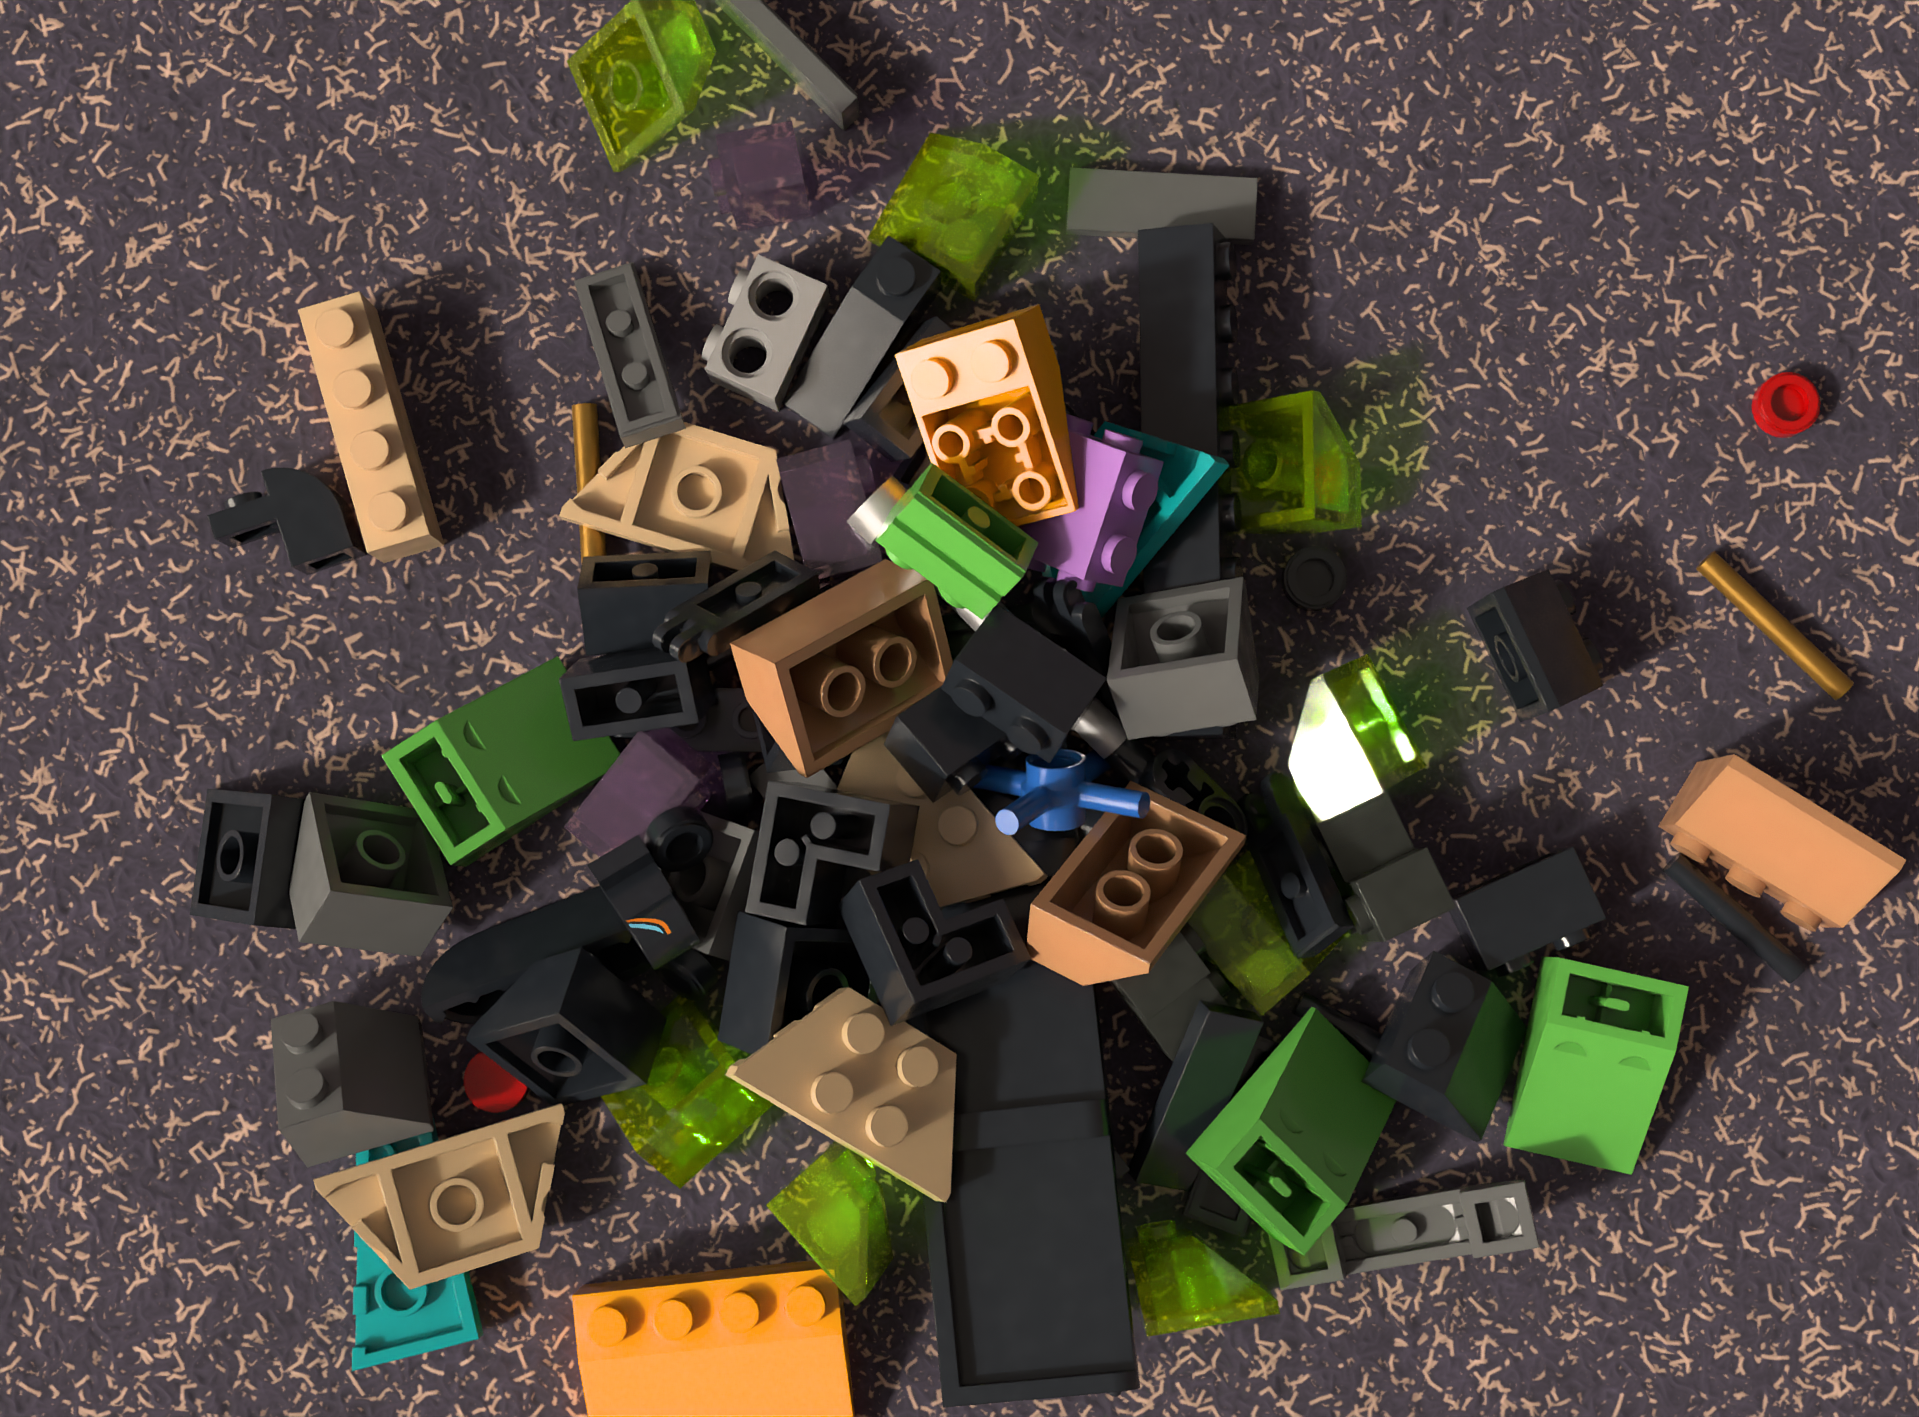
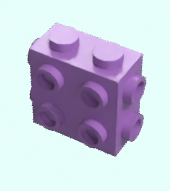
[1017,414,1164,592]

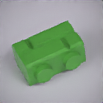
[875,463,1038,620]

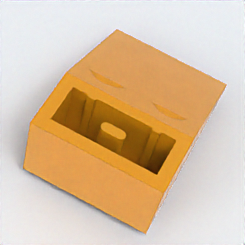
[895,304,1079,526]

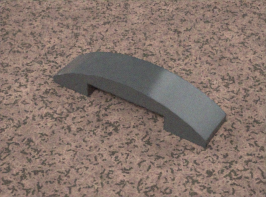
[1268,1180,1540,1290]

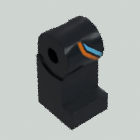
[587,834,701,970]

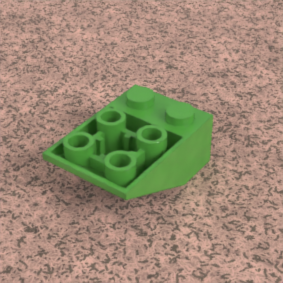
[381,656,627,867]
[1503,956,1689,1175]
[1186,1007,1396,1255]

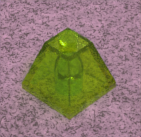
[567,0,716,172]
[1229,390,1362,534]
[1288,654,1427,823]
[766,1140,893,1306]
[1124,1220,1280,1337]

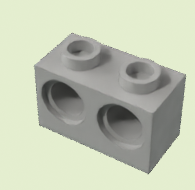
[701,254,831,412]

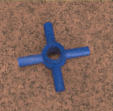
[973,749,1150,835]

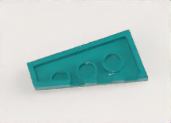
[352,1113,484,1371]

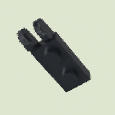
[1237,771,1354,959]

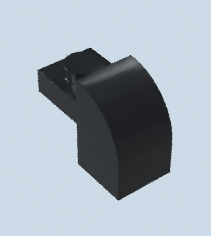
[207,468,367,575]

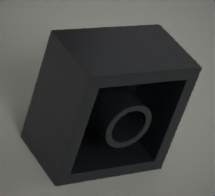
[718,911,878,1054]

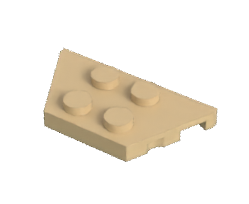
[559,422,794,572]
[837,730,1048,911]
[725,987,957,1202]
[313,1103,565,1290]

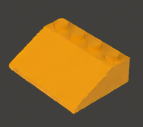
[572,1257,855,1417]

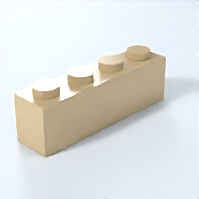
[298,291,444,563]

